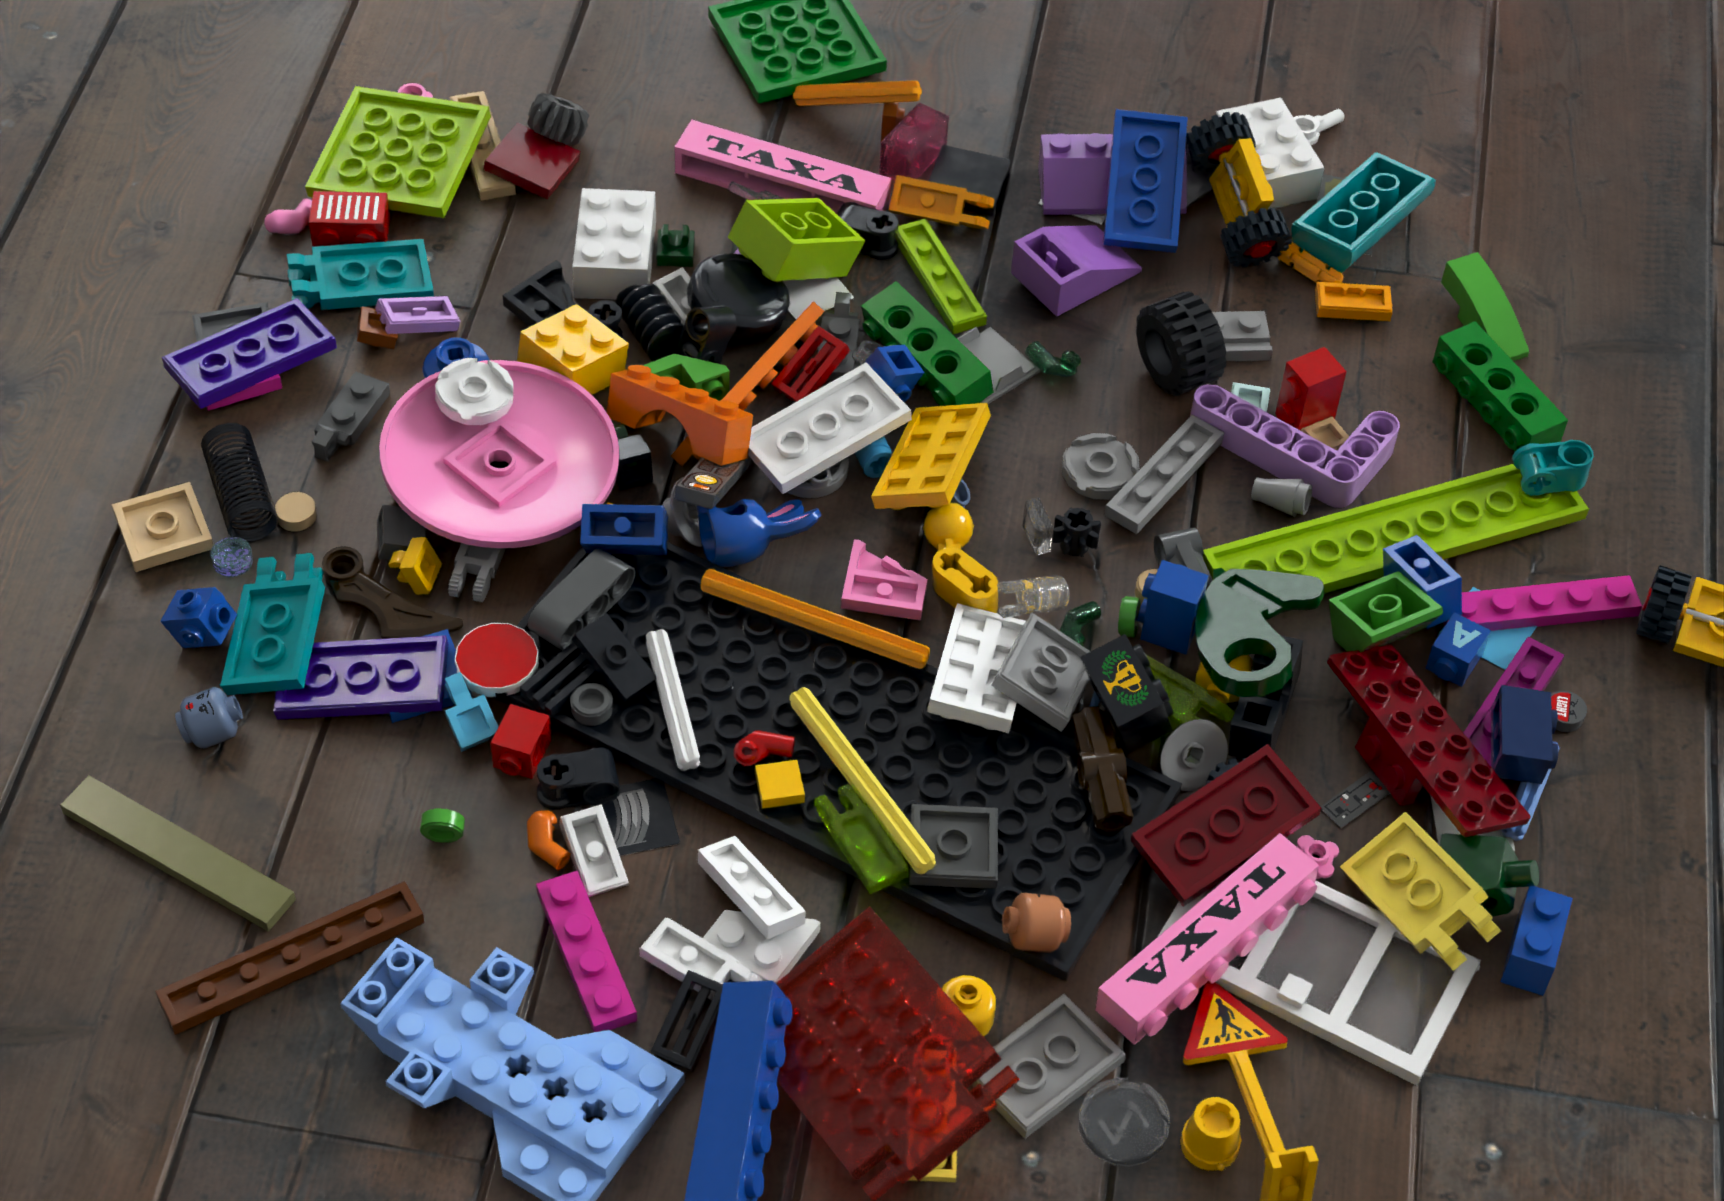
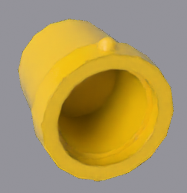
[1180,1097,1241,1171]

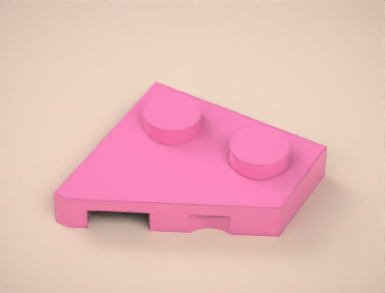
[841,539,928,620]

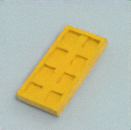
[871,403,991,510]

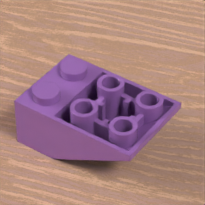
[1011,225,1142,316]

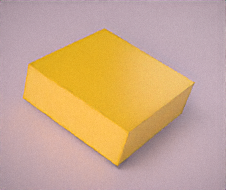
[755,760,805,809]

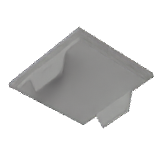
[947,327,1040,404]

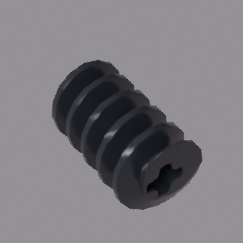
[615,283,684,362]

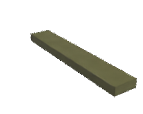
[60,775,296,932]

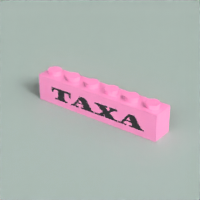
[675,120,892,214]
[1095,833,1319,1045]

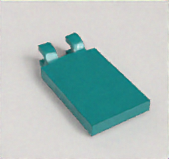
[287,239,434,310]
[220,553,325,695]

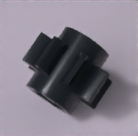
[1052,507,1101,557]

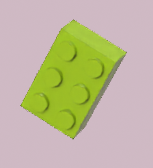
[728,198,866,282]

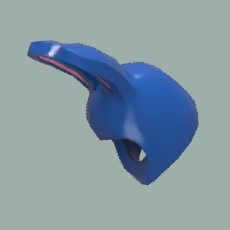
[696,499,822,568]

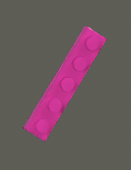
[1443,575,1642,631]

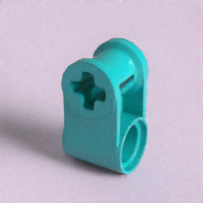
[1512,440,1594,496]

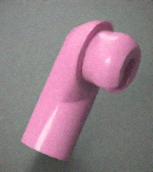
[264,199,312,234]

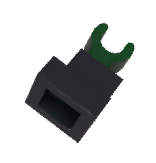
[612,423,653,490]

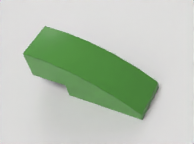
[1441,252,1529,361]

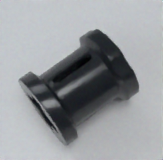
[588,300,623,339]

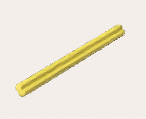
[789,687,936,874]

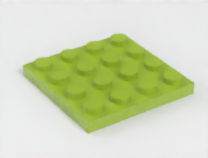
[305,86,491,218]

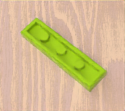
[895,218,987,334]

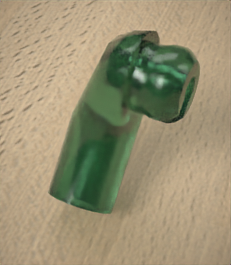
[1025,341,1081,377]
[1059,601,1101,647]

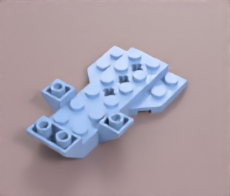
[340,937,685,1201]

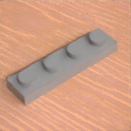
[1104,415,1224,534]

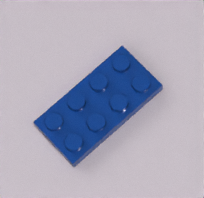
[1103,109,1188,253]

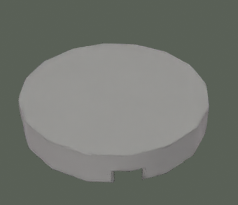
[1062,433,1139,500]

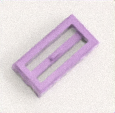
[375,296,460,334]

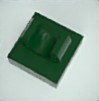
[656,224,695,267]

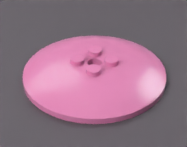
[379,360,619,548]

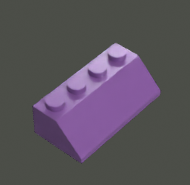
[1038,133,1187,215]

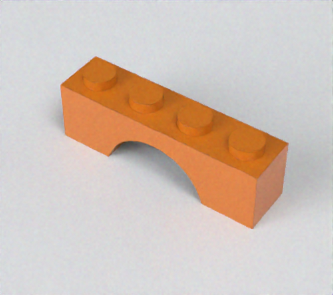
[607,365,753,466]

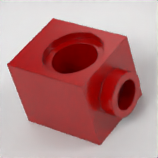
[491,704,552,779]

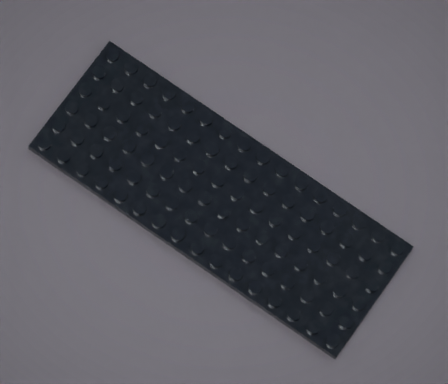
[494,542,1182,982]

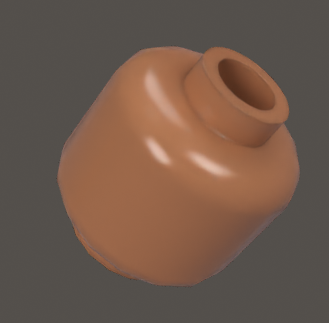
[1002,893,1071,953]

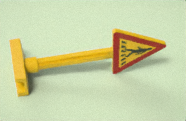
[1183,981,1319,1201]

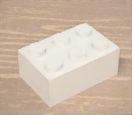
[1216,98,1324,210]
[573,188,656,300]

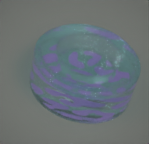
[211,537,253,577]

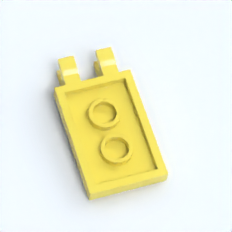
[1340,812,1501,971]

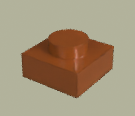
[881,102,905,143]
[356,306,398,349]

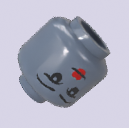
[175,687,243,749]

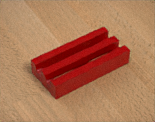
[771,326,850,402]

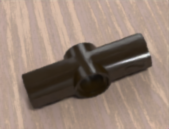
[1071,706,1133,833]

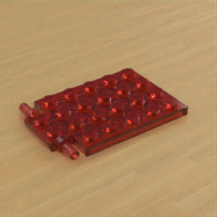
[776,906,1020,1201]

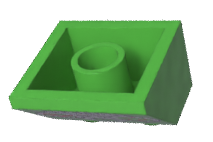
[1329,571,1443,653]

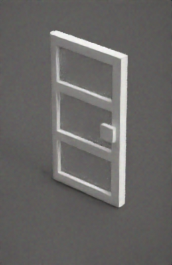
[1158,876,1481,1086]

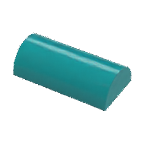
[1291,152,1436,273]

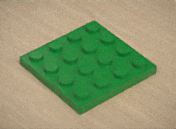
[708,0,887,104]

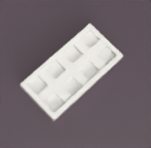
[927,603,1026,733]

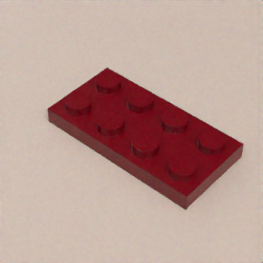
[1130,744,1322,907]

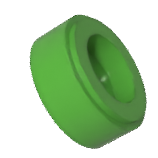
[1118,596,1140,638]
[420,808,465,843]

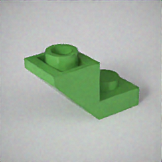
[643,354,729,400]

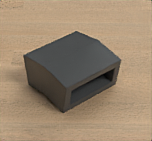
[377,505,427,560]

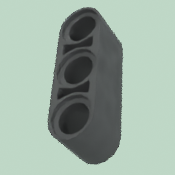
[528,548,635,651]

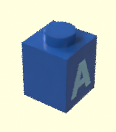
[1425,612,1491,687]

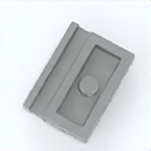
[1212,311,1273,361]

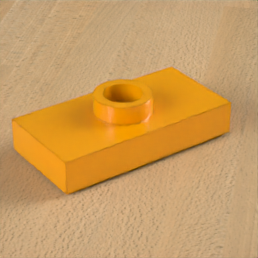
[1315,282,1393,321]

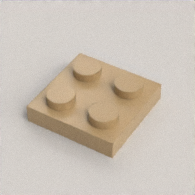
[112,482,214,572]

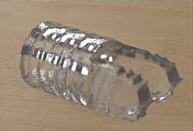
[997,575,1070,618]

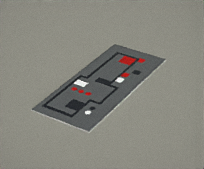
[1320,771,1390,828]

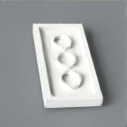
[748,362,912,494]

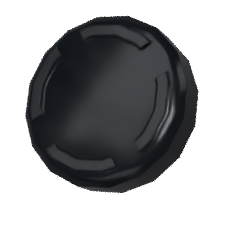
[687,253,790,341]

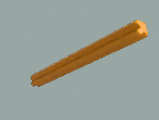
[701,569,930,669]

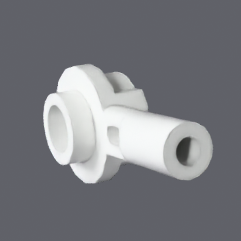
[1293,109,1344,145]

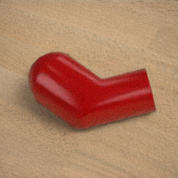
[734,730,795,766]

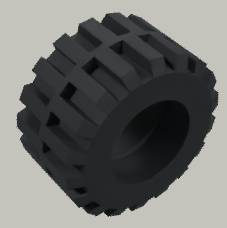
[1136,291,1226,396]

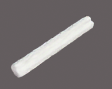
[646,629,700,771]

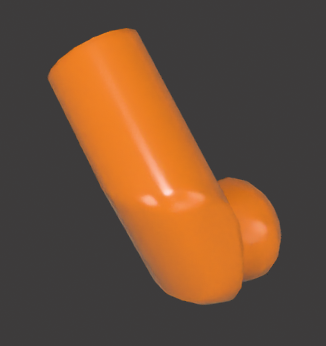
[527,810,571,870]

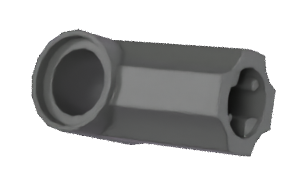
[1153,527,1213,590]

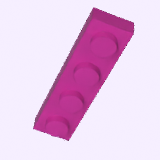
[536,871,637,1032]

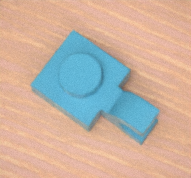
[444,672,499,752]

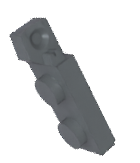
[818,292,860,381]
[312,371,390,462]

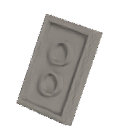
[991,614,1091,732]
[964,994,1126,1139]

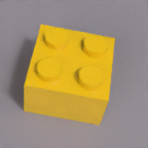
[517,304,629,395]

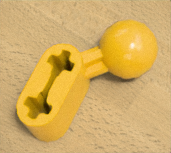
[923,502,999,613]

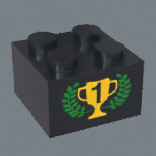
[1080,634,1174,754]

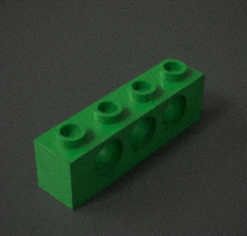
[861,281,994,406]
[1432,321,1568,457]

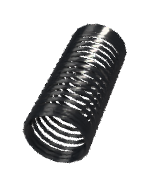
[201,423,278,541]

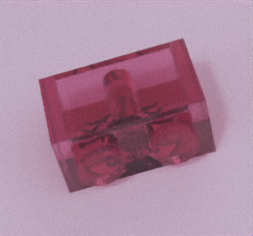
[879,102,949,181]

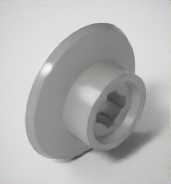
[663,477,702,547]
[1161,719,1228,791]

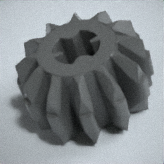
[527,93,589,145]

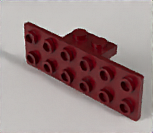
[1327,645,1531,837]

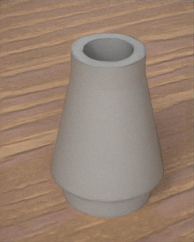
[1251,477,1312,517]

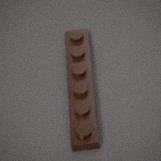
[155,881,425,1035]

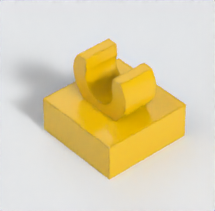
[388,537,442,595]

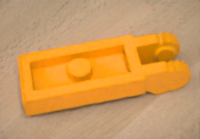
[889,175,995,230]

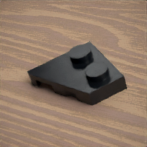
[503,260,576,326]

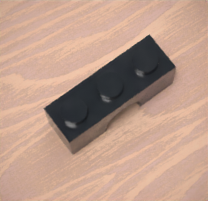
[1228,635,1303,758]

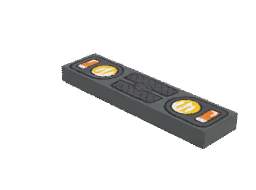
[674,455,754,509]

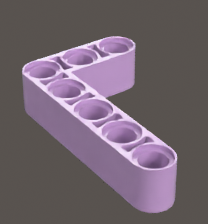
[1190,384,1400,508]

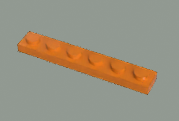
[671,301,824,466]

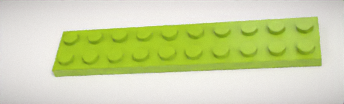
[1203,464,1589,593]

